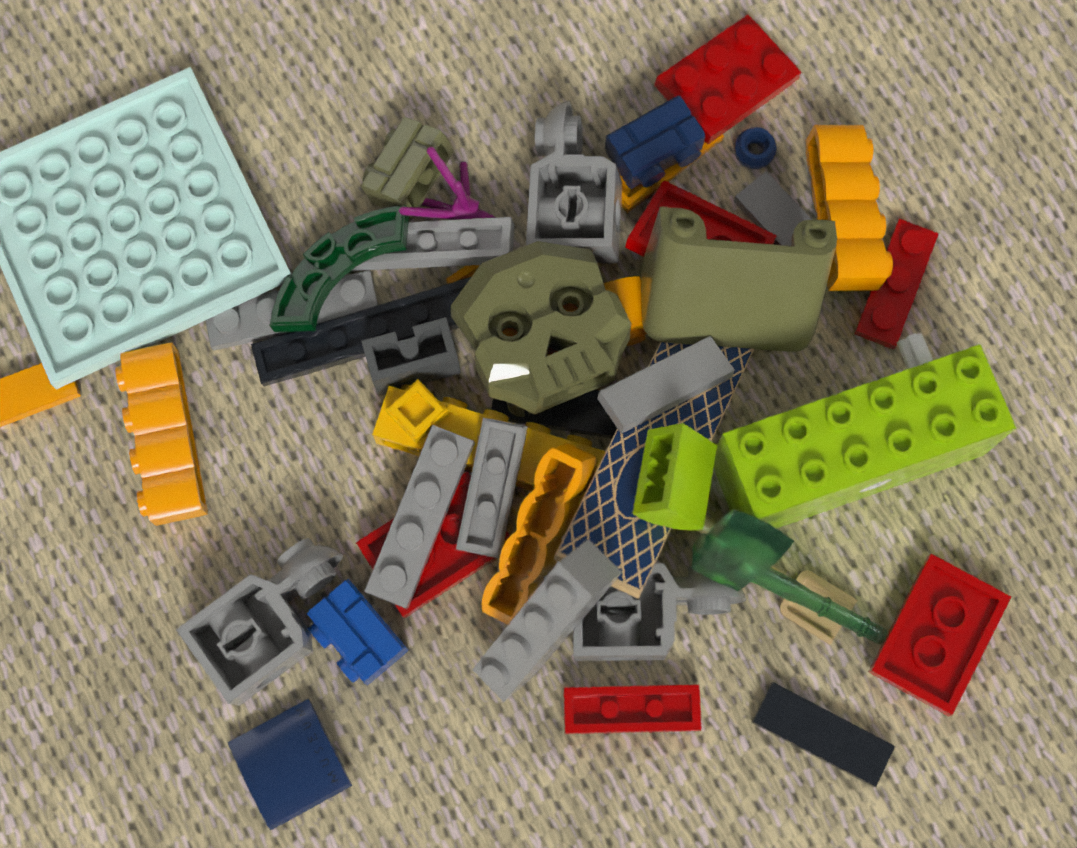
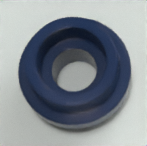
[734,127,777,169]

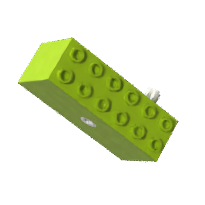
[714,333,1016,541]

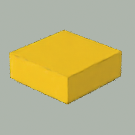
[385,379,449,443]

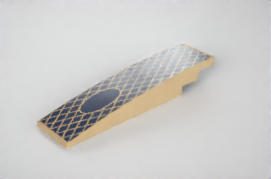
[554,342,754,599]

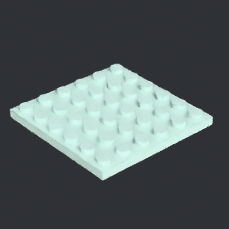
[0,67,292,390]

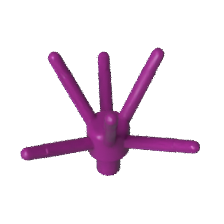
[399,147,496,220]

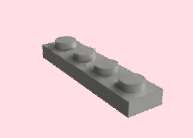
[351,217,515,271]
[205,270,378,351]
[364,425,475,609]

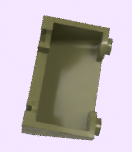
[640,207,837,352]

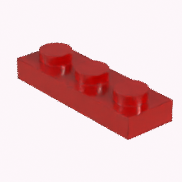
[854,218,939,350]
[564,684,702,734]

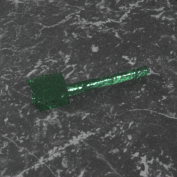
[692,510,888,645]

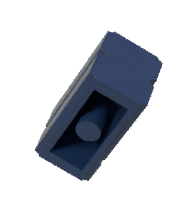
[605,95,705,189]

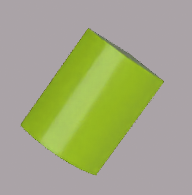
[633,423,717,530]

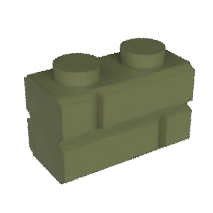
[360,116,454,220]

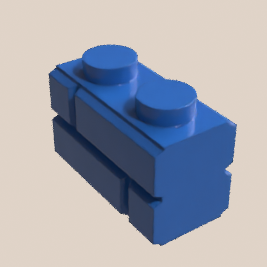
[307,579,409,686]

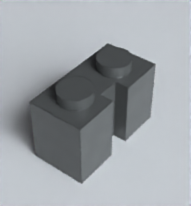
[361,317,461,397]

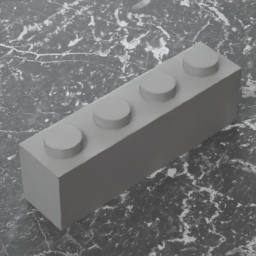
[472,539,622,702]

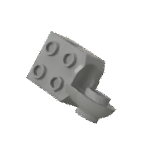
[526,101,622,263]
[176,538,343,706]
[573,563,747,661]

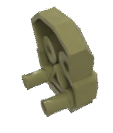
[451,241,631,417]

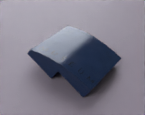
[227,699,353,830]

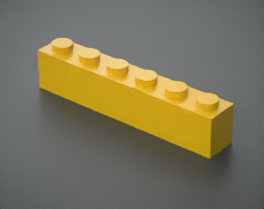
[372,384,606,506]

